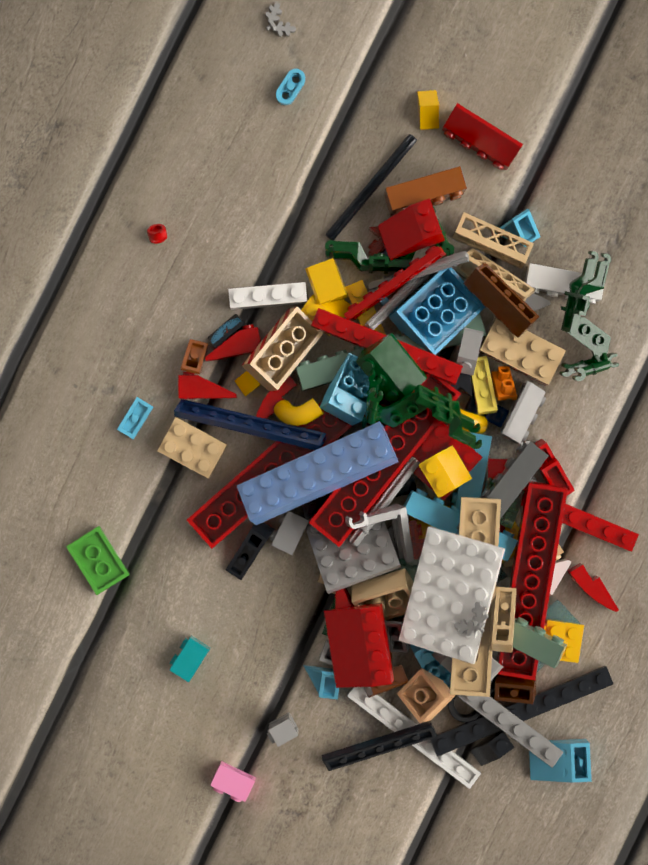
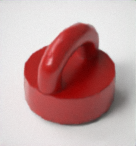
[147,224,167,244]

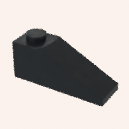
[226,522,274,580]

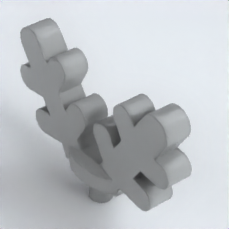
[265,2,296,37]
[454,602,489,636]

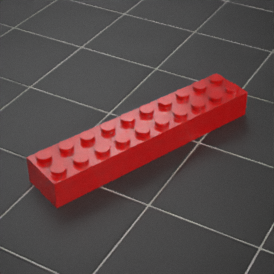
[309,374,461,547]
[187,401,352,549]
[497,481,568,680]

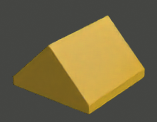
[305,258,348,305]

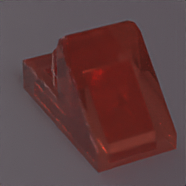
[368,226,385,256]
[409,520,425,560]

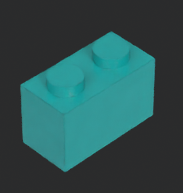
[169,635,211,682]

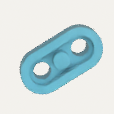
[276,69,305,105]

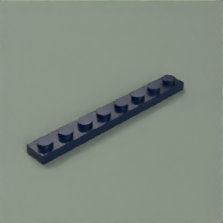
[174,399,326,450]

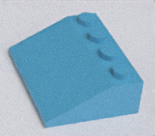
[389,267,485,355]

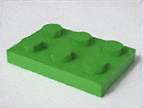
[66,526,130,595]

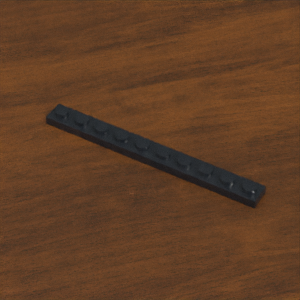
[430,666,614,757]

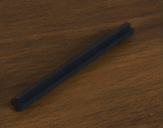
[326,134,417,241]

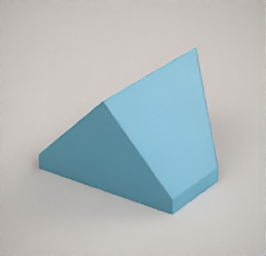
[495,209,541,247]
[303,665,339,699]

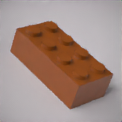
[384,166,467,216]

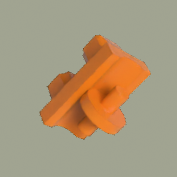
[491,366,517,401]

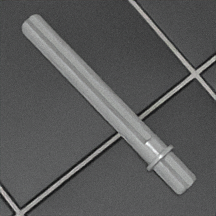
[369,251,469,292]
[365,274,433,330]
[349,457,420,546]

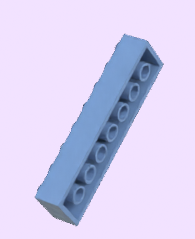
[237,421,399,525]

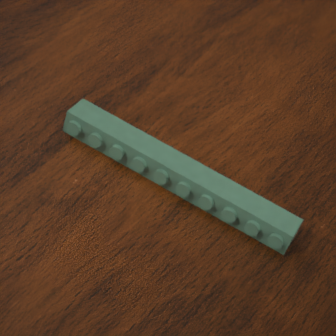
[295,313,487,391]
[382,558,567,668]

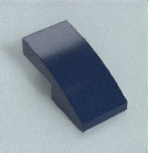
[464,393,509,428]

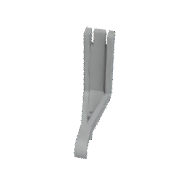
[345,504,414,562]

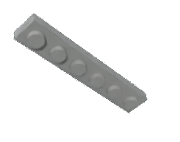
[458,695,563,768]

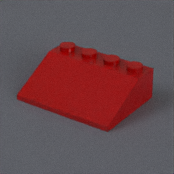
[324,603,394,688]

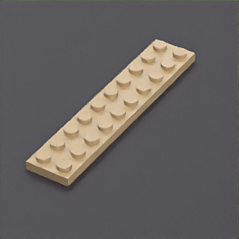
[450,497,501,697]

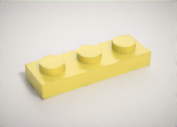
[470,356,498,415]

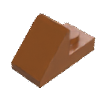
[180,339,208,374]

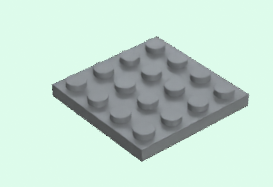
[306,502,401,594]

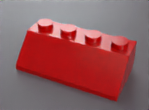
[442,103,523,170]

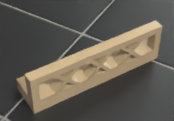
[452,212,534,269]
[455,248,535,301]

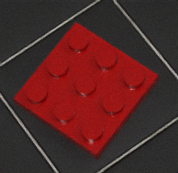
[412,421,483,500]

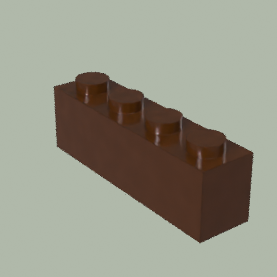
[463,262,540,338]

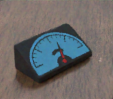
[208,314,245,348]

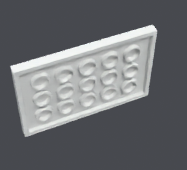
[399,526,505,664]

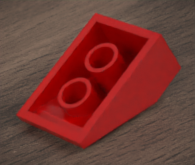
[378,198,445,261]

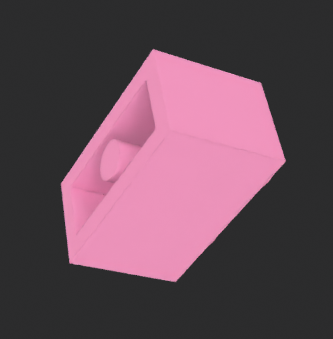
[210,761,256,802]

